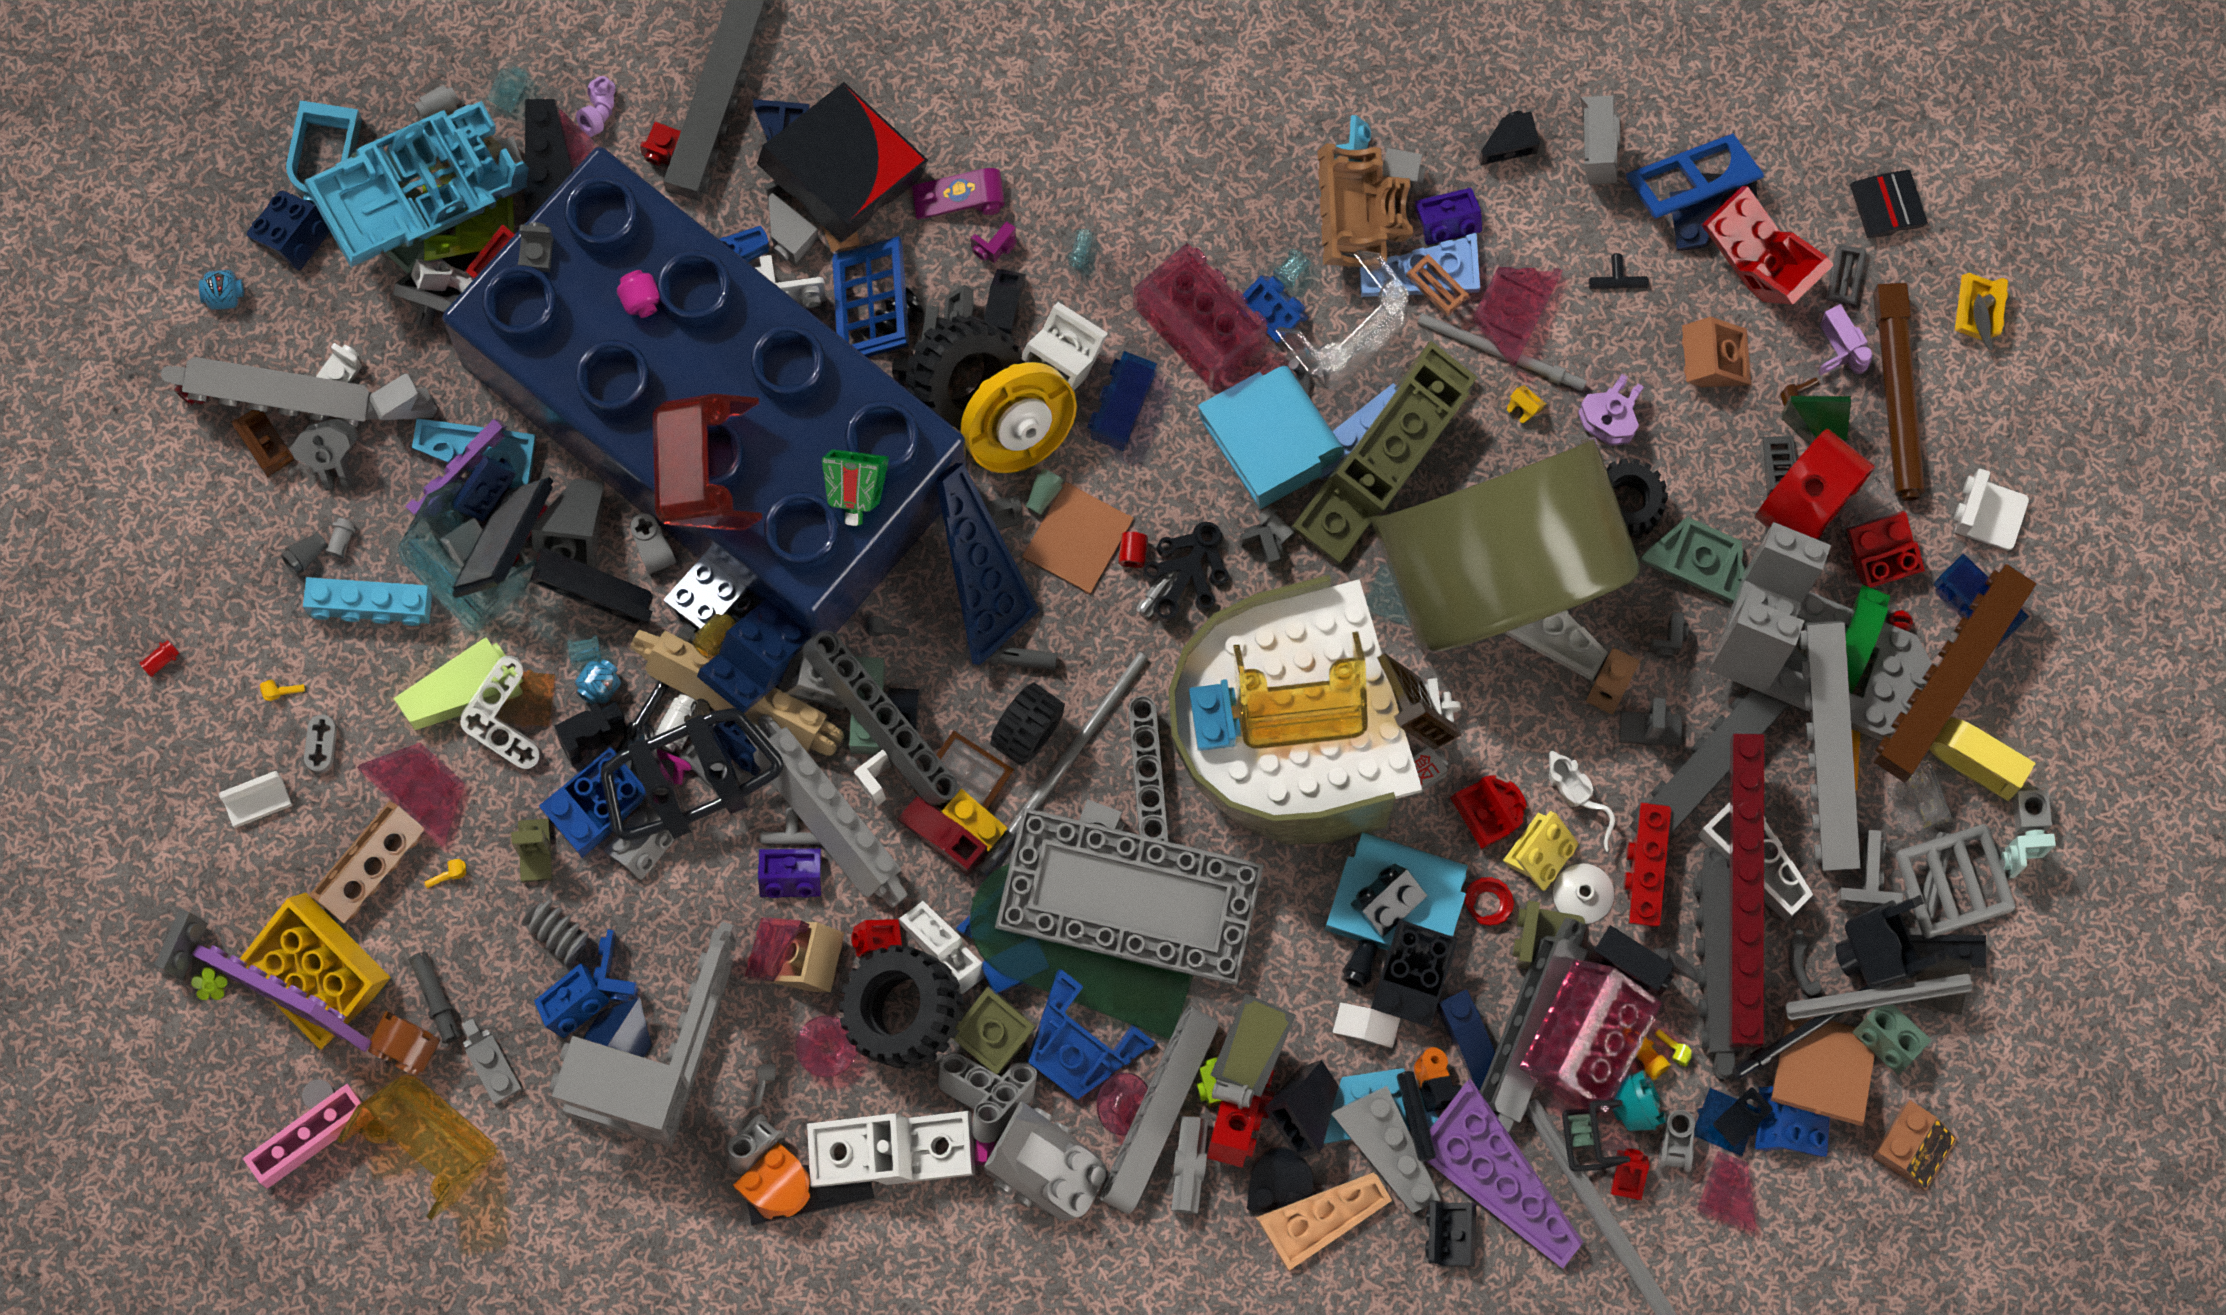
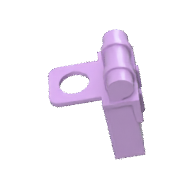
[1818,304,1872,376]

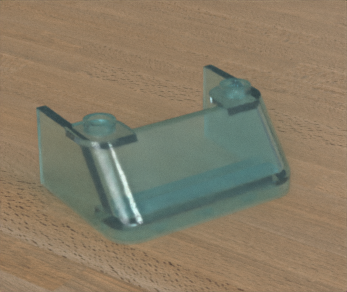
[398,479,537,631]

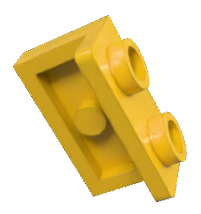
[1954,273,2008,340]

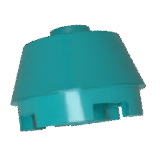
[1611,1070,1667,1131]

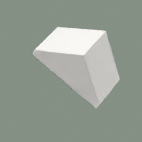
[1333,1002,1400,1048]

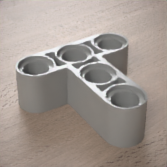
[938,1053,1037,1143]

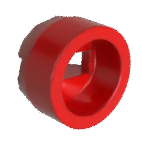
[1888,610,1913,632]

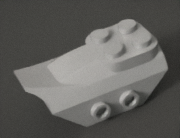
[984,1101,1107,1221]

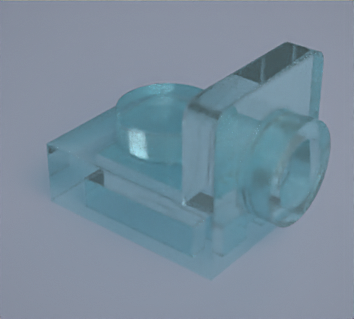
[486,65,535,113]

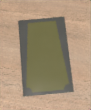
[1211,993,1296,1097]

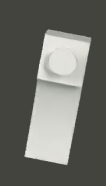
[899,901,985,994]

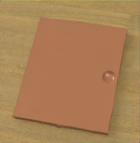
[1771,1013,1875,1126]

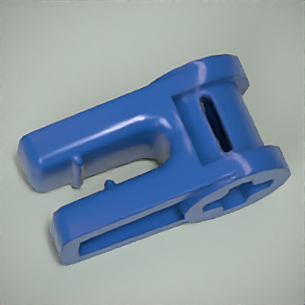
[719,226,769,262]

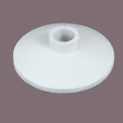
[1553,864,1614,924]

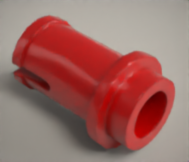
[139,639,179,677]

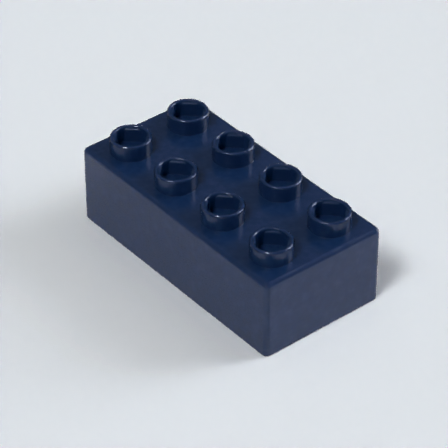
[442,147,967,644]

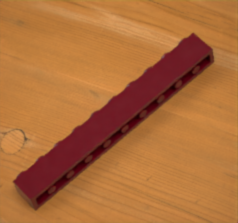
[1729,734,1764,1048]

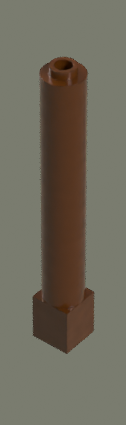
[1873,283,1925,501]

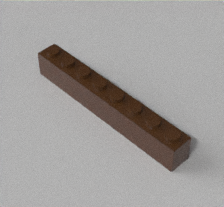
[1874,564,2037,783]

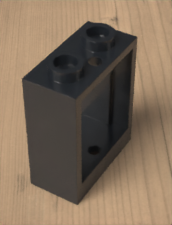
[1587,925,1674,1001]

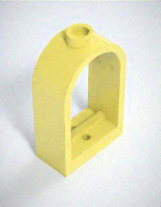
[1929,717,2036,801]

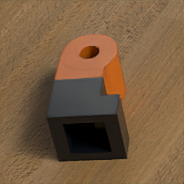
[1414,1047,1461,1112]

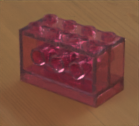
[1133,243,1268,391]
[1519,959,1662,1113]

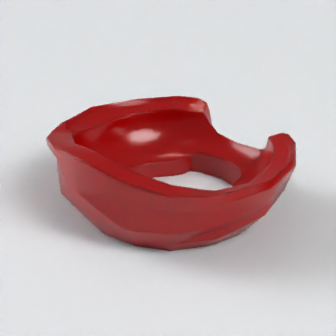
[1464,877,1514,926]

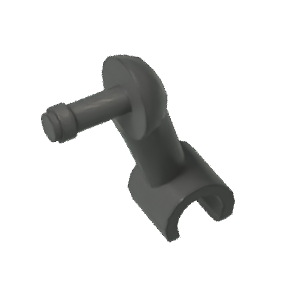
[1789,929,1822,1000]

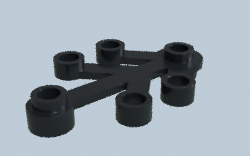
[1143,522,1229,623]

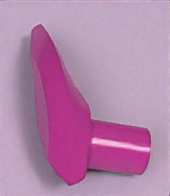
[657,749,692,785]

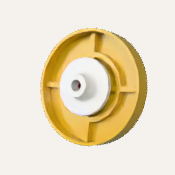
[961,362,1077,473]

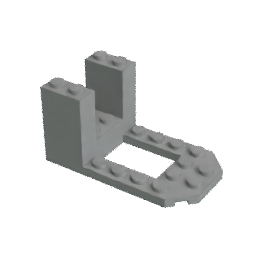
[1709,522,1932,740]
[549,922,738,1148]

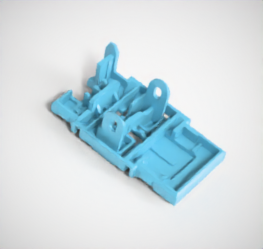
[305,101,529,267]

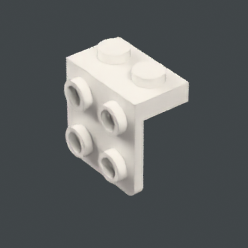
[755,255,826,308]
[1954,468,2029,551]

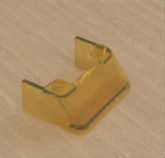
[1233,631,1368,749]
[337,1075,497,1220]

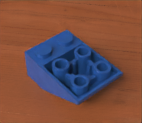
[539,747,647,858]

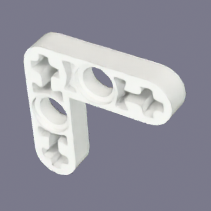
[461,656,539,769]

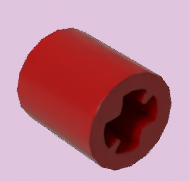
[1118,532,1148,568]

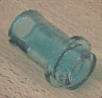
[1067,229,1095,269]

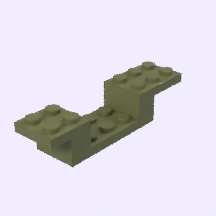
[1291,341,1478,565]

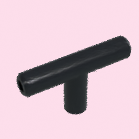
[1589,253,1649,289]

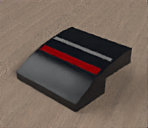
[1850,170,1928,238]

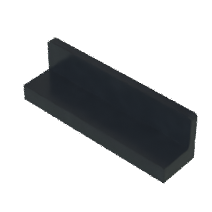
[529,548,653,626]

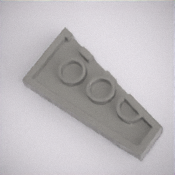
[1331,1086,1441,1213]

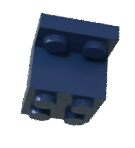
[697,599,812,713]

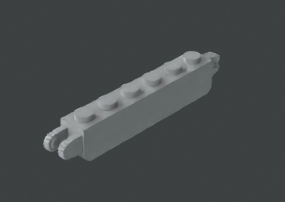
[160,357,379,427]
[746,714,908,908]

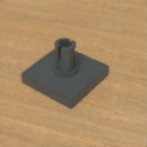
[393,271,461,328]

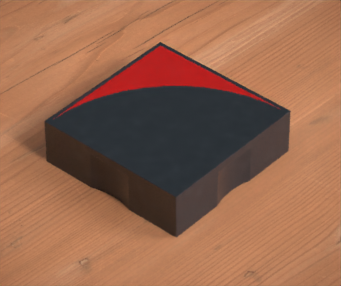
[757,82,928,243]

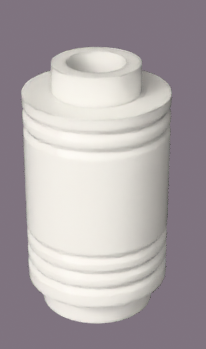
[654,694,698,752]

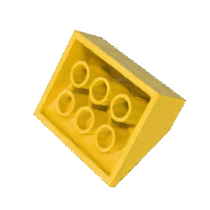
[240,892,391,1050]

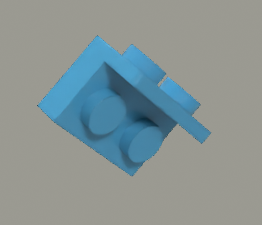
[1189,679,1241,751]

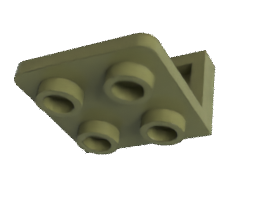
[1512,900,1585,969]

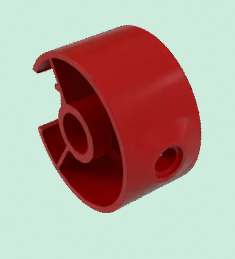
[1754,428,1876,540]

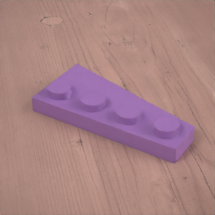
[405,419,507,515]

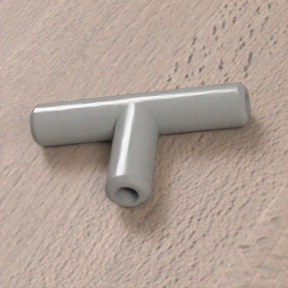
[760,807,821,845]

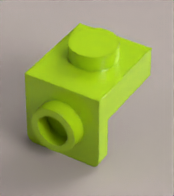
[1196,1057,1221,1108]

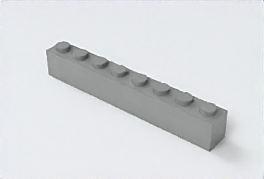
[1800,621,1860,871]

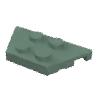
[1638,517,1745,604]

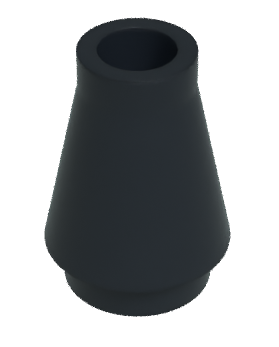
[1342,940,1377,988]

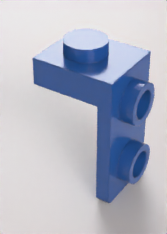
[593,929,638,1003]

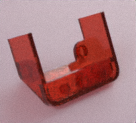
[653,394,762,530]

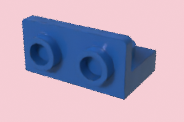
[1237,275,1309,343]
[534,963,609,1038]

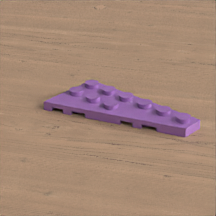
[191,944,372,1052]
[1427,1078,1583,1269]

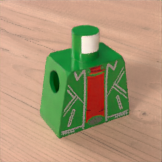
[822,449,889,526]

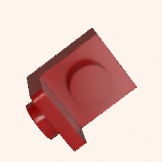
[640,122,681,166]
[851,919,902,957]
[1610,1148,1649,1201]

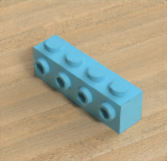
[303,577,432,626]

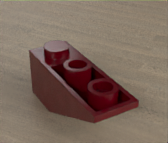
[897,796,988,876]

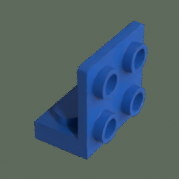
[1755,1086,1830,1157]

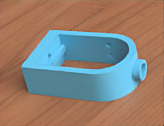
[286,100,362,204]

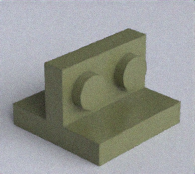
[951,987,1037,1075]

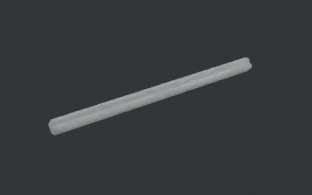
[1526,1099,1677,1315]

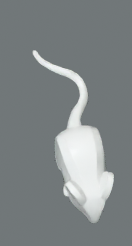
[1549,751,1615,852]

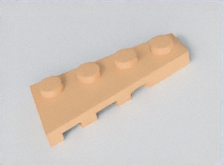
[1256,1172,1392,1271]

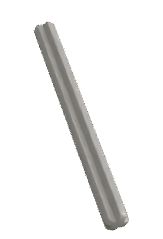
[1786,974,1972,1021]

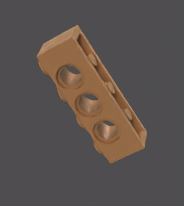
[309,801,425,923]

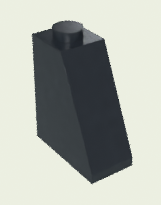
[1264,1060,1338,1159]

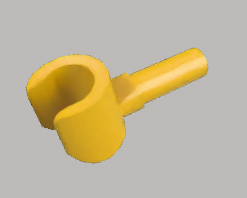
[260,680,305,701]
[424,859,466,888]

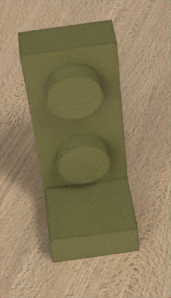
[511,818,553,883]

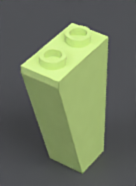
[393,637,523,730]

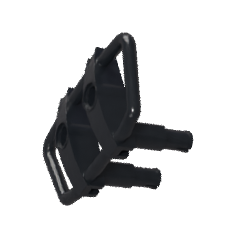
[601,699,783,841]

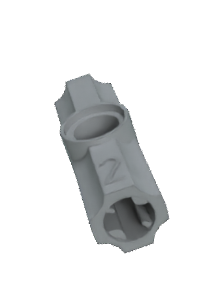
[1171,1117,1208,1214]

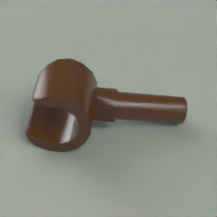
[1780,377,1819,406]

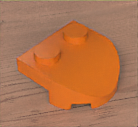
[733,1142,810,1220]

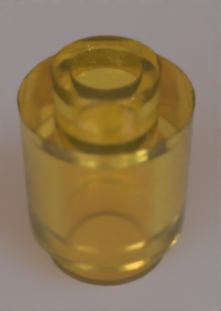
[692,613,736,659]

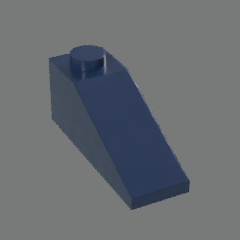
[1436,989,1495,1090]

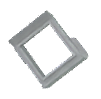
[1580,95,1620,184]

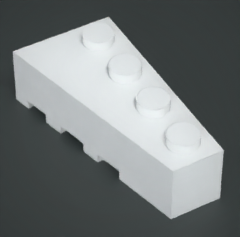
[1698,802,1813,922]

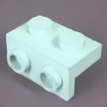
[2001,830,2056,878]

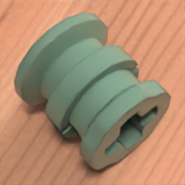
[1568,1114,1594,1148]

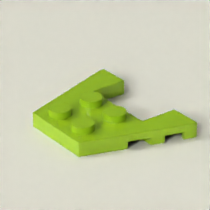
[422,185,515,261]

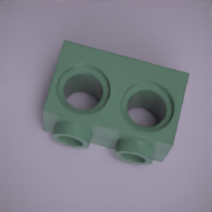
[1852,1004,1932,1075]

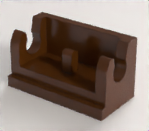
[231,410,295,477]

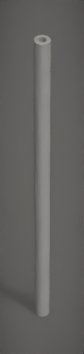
[978,652,1149,876]

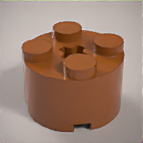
[368,1010,441,1076]

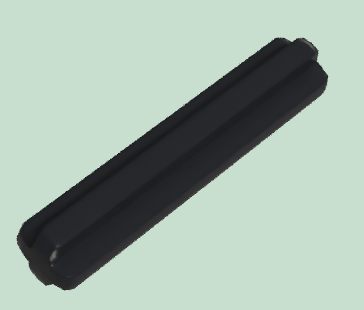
[1397,1071,1436,1162]

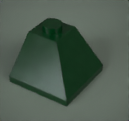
[1781,396,1851,445]

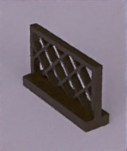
[1377,653,1461,750]

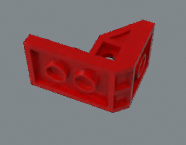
[1701,186,1834,305]

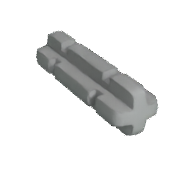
[1136,571,1180,618]

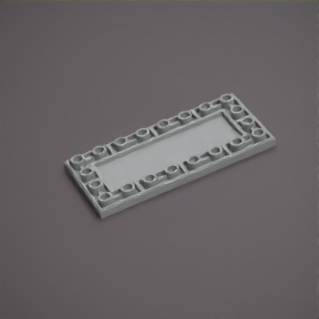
[995,807,1264,986]

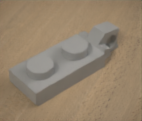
[462,1018,522,1105]

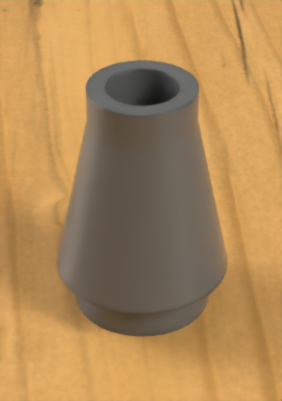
[281,532,328,574]

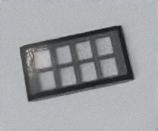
[452,477,553,598]

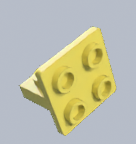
[1503,811,1578,891]

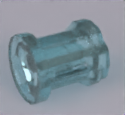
[1273,248,1311,288]
[567,635,602,667]

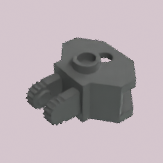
[291,418,359,491]

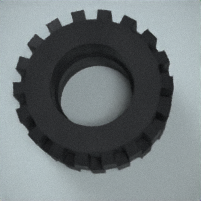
[1606,458,1668,540]
[990,682,1065,766]

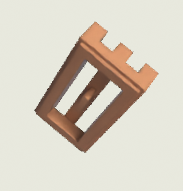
[1406,254,1469,317]

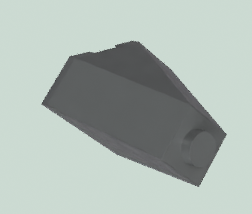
[531,479,605,568]

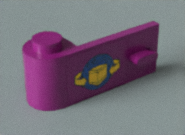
[912,168,1005,220]

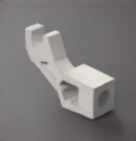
[411,259,474,293]

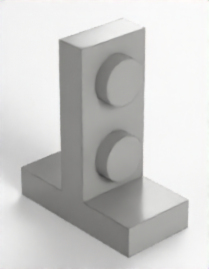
[1836,830,1903,909]

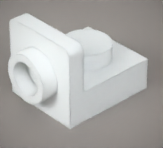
[316,343,362,383]

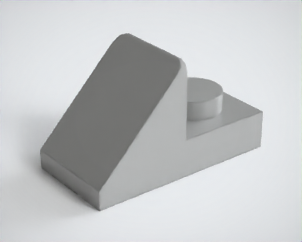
[369,373,437,420]

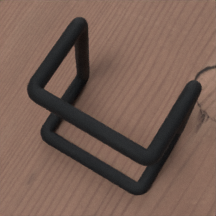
[1562,1100,1631,1172]

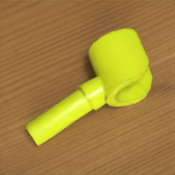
[1655,1029,1692,1067]

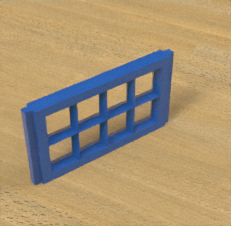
[832,236,909,357]

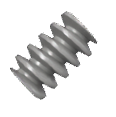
[521,899,589,966]

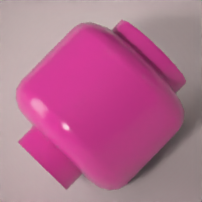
[617,270,661,318]

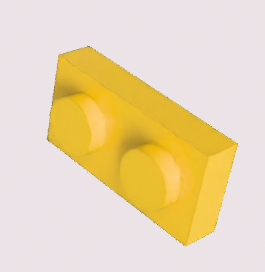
[941,788,1008,852]

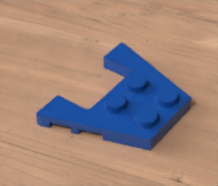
[1026,969,1156,1100]

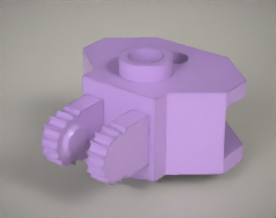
[1578,374,1644,446]

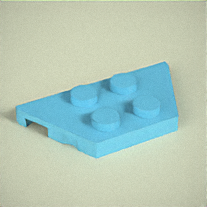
[1324,1068,1439,1144]

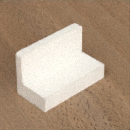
[854,750,891,807]
[218,771,292,828]

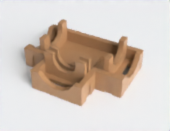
[1317,143,1413,268]

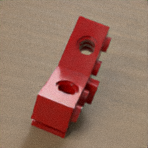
[1206,1070,1275,1168]

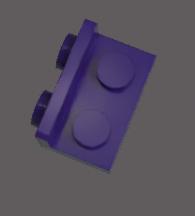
[1415,188,1482,245]
[758,848,821,898]

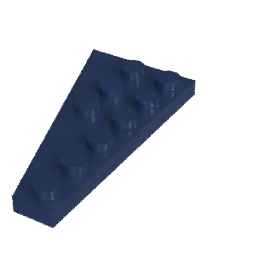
[936,462,1040,665]

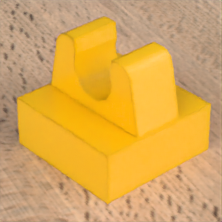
[1507,385,1547,423]

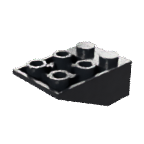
[1371,919,1459,1027]

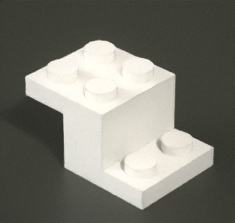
[1020,302,1108,391]

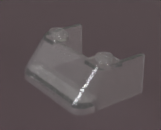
[1275,250,1409,391]

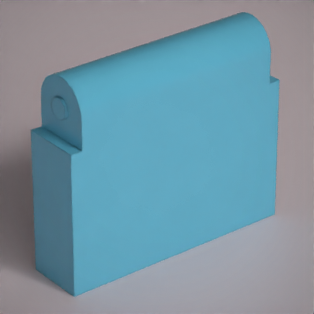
[1198,366,1344,509]
[1325,832,1468,951]

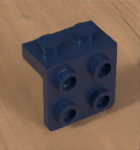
[247,190,330,271]

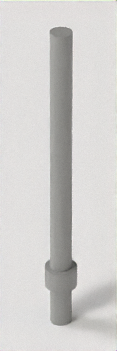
[1417,313,1587,392]

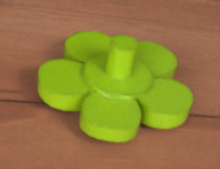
[191,967,228,1000]

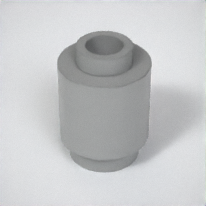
[414,84,460,119]

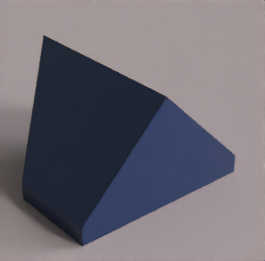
[583,997,652,1058]

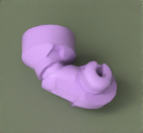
[576,76,615,137]

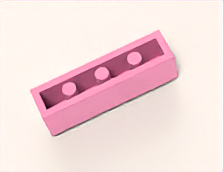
[243,1084,371,1189]

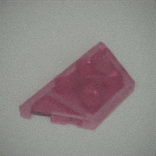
[1472,267,1563,367]
[357,742,465,848]

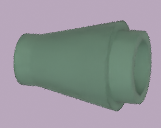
[1025,468,1064,515]

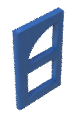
[1626,133,1764,219]

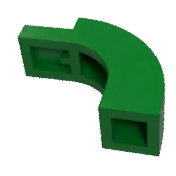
[1845,584,1890,694]

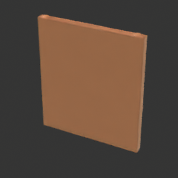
[1022,482,1134,594]

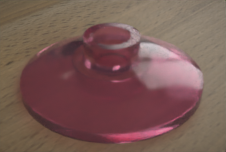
[795,1015,857,1077]
[1097,1073,1148,1135]

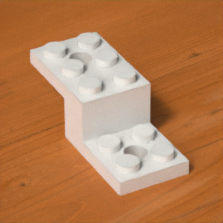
[807,1111,976,1188]

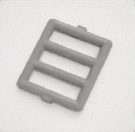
[1896,824,2016,938]

